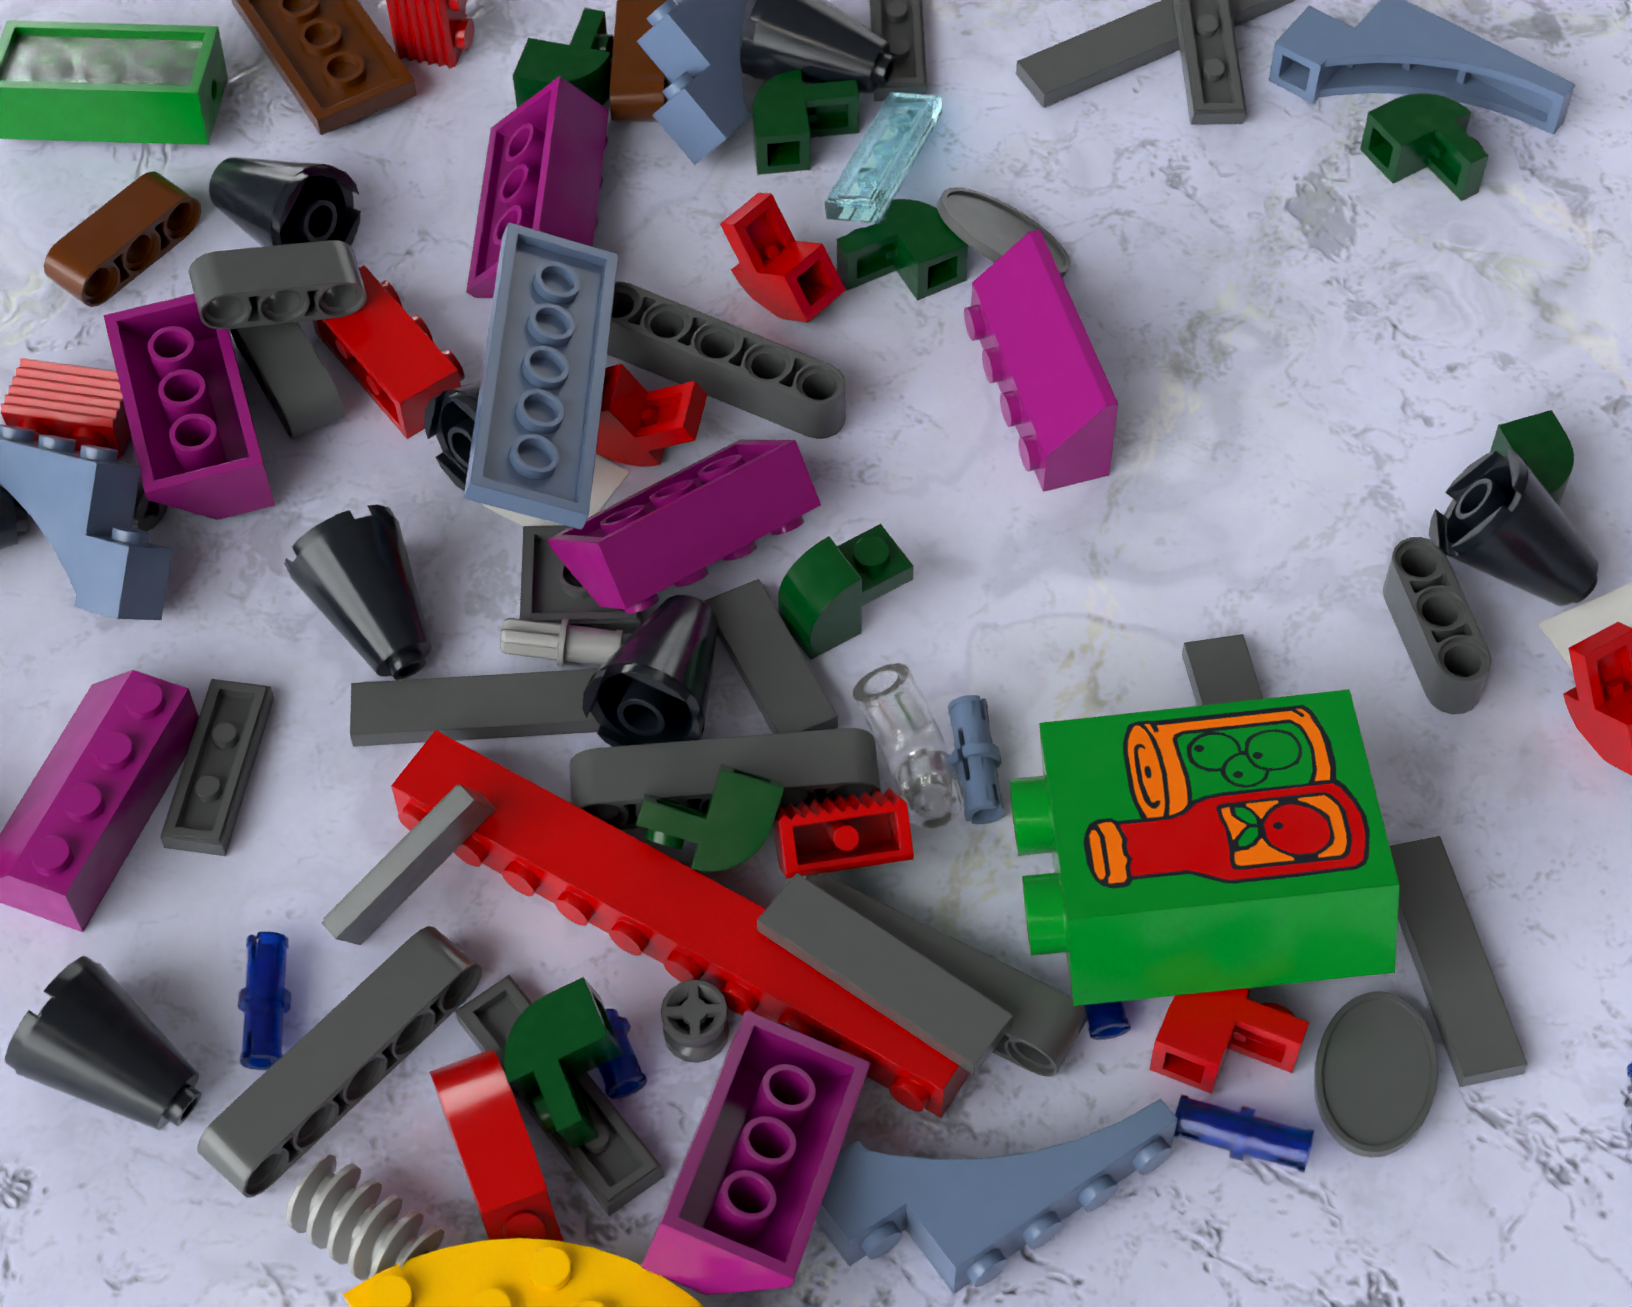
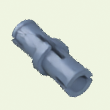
[948,695,1005,824]

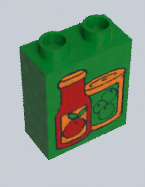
[1009,689,1399,1006]

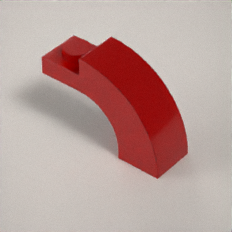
[429,1049,564,1242]

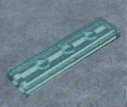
[824,92,942,224]

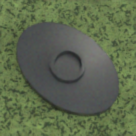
[937,187,1071,279]
[1314,992,1438,1157]

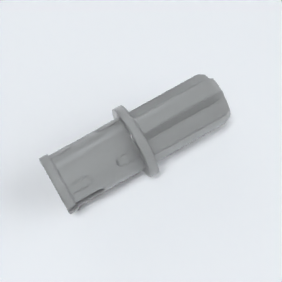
[500,618,623,667]

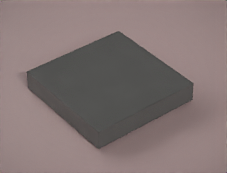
[520,525,642,634]

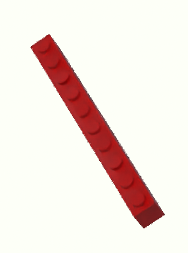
[391,730,970,1118]

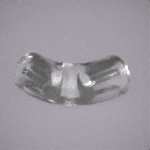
[853,663,964,828]

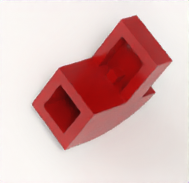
[720,193,846,323]
[596,364,708,467]
[1563,622,1632,776]
[1149,988,1309,1094]

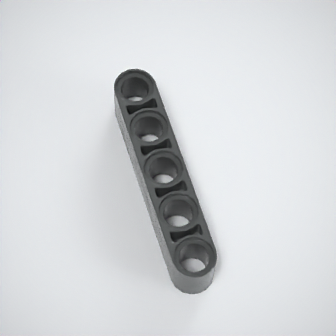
[607,281,846,439]
[569,728,881,830]
[805,873,1088,1077]
[197,926,482,1198]

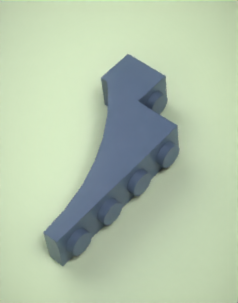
[637,0,752,165]
[1268,0,1575,135]
[0,424,173,620]
[815,1098,1178,1294]

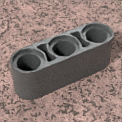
[189,240,367,330]
[229,322,346,439]
[1383,537,1492,714]

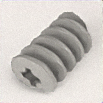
[285,1154,444,1281]

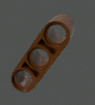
[610,0,669,122]
[44,171,201,307]

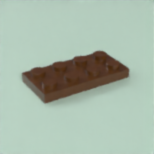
[231,0,417,135]

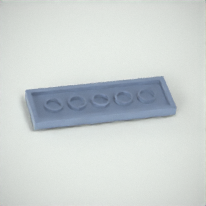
[464,222,618,530]

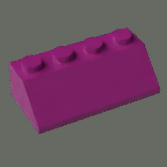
[466,76,609,298]
[964,229,1118,492]
[103,294,275,520]
[547,440,821,614]
[0,670,199,932]
[641,1010,871,1295]

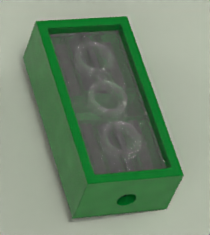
[0,20,228,145]

